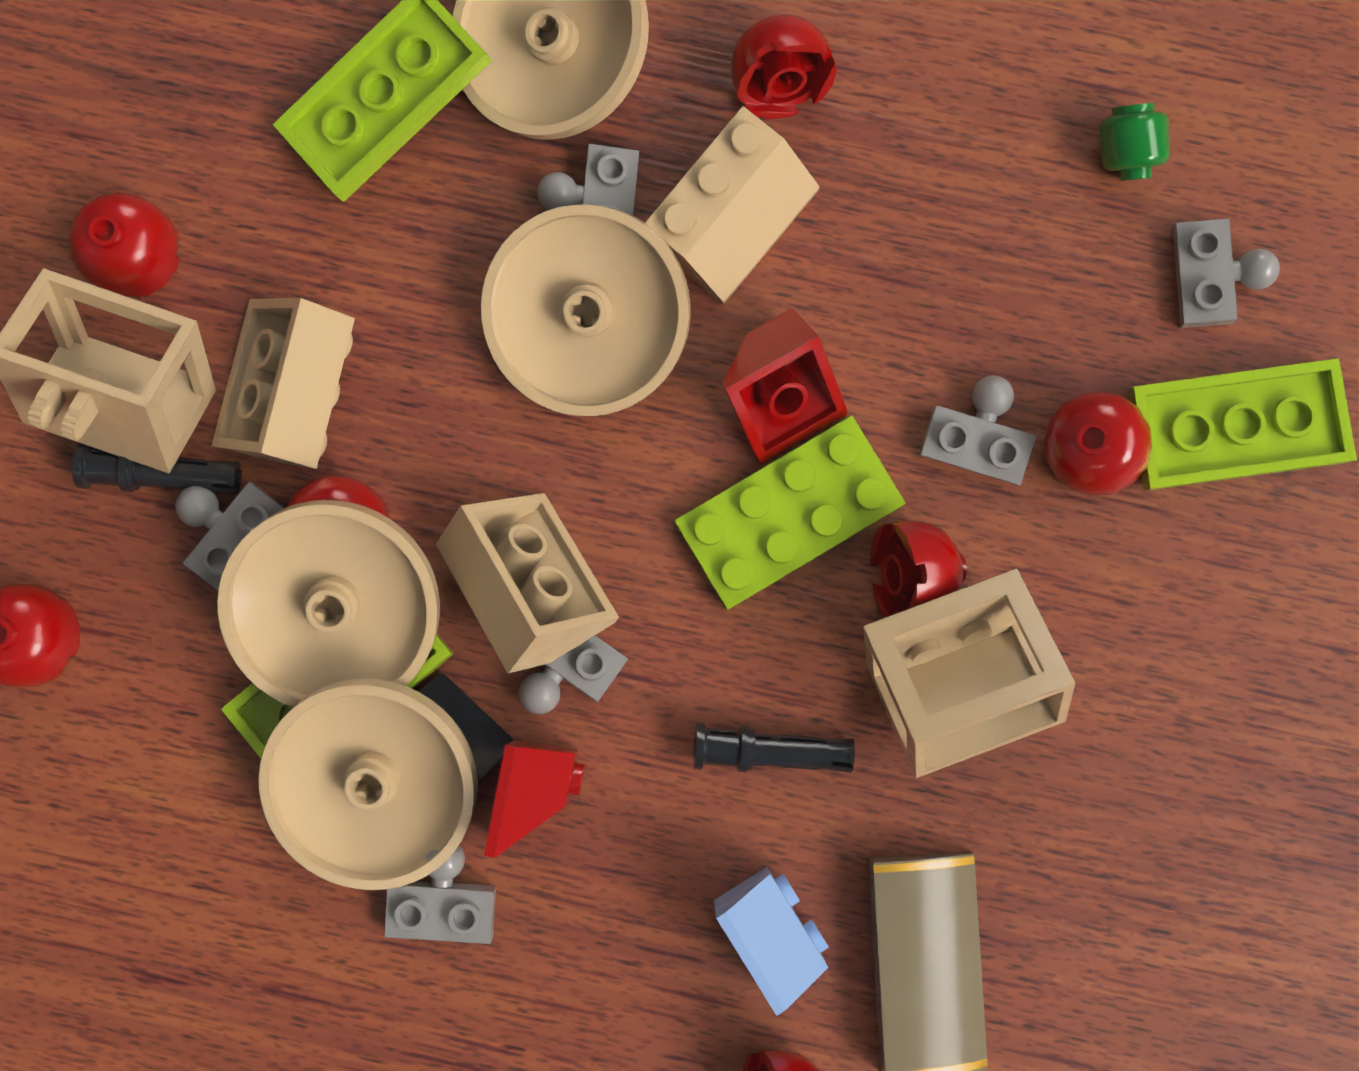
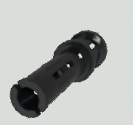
[72,443,242,495]
[693,722,855,773]

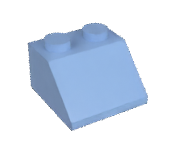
[714,867,829,1016]

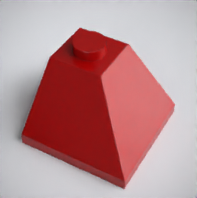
[722,308,849,464]
[484,739,585,858]

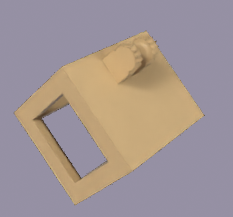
[0,268,216,474]
[863,569,1075,778]

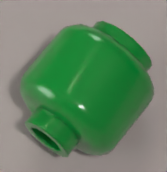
[1099,103,1170,181]

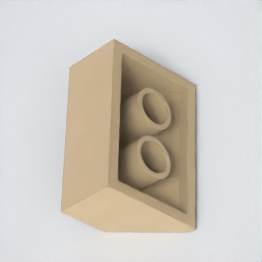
[645,106,820,305]
[211,298,355,469]
[436,493,619,673]

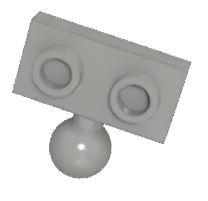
[537,144,639,216]
[1172,218,1280,328]
[919,375,1036,486]
[175,482,285,591]
[518,635,628,714]
[384,844,496,944]

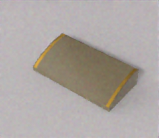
[868,852,988,1071]

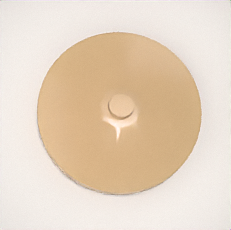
[453,0,649,140]
[481,204,691,416]
[217,500,440,707]
[259,678,478,890]

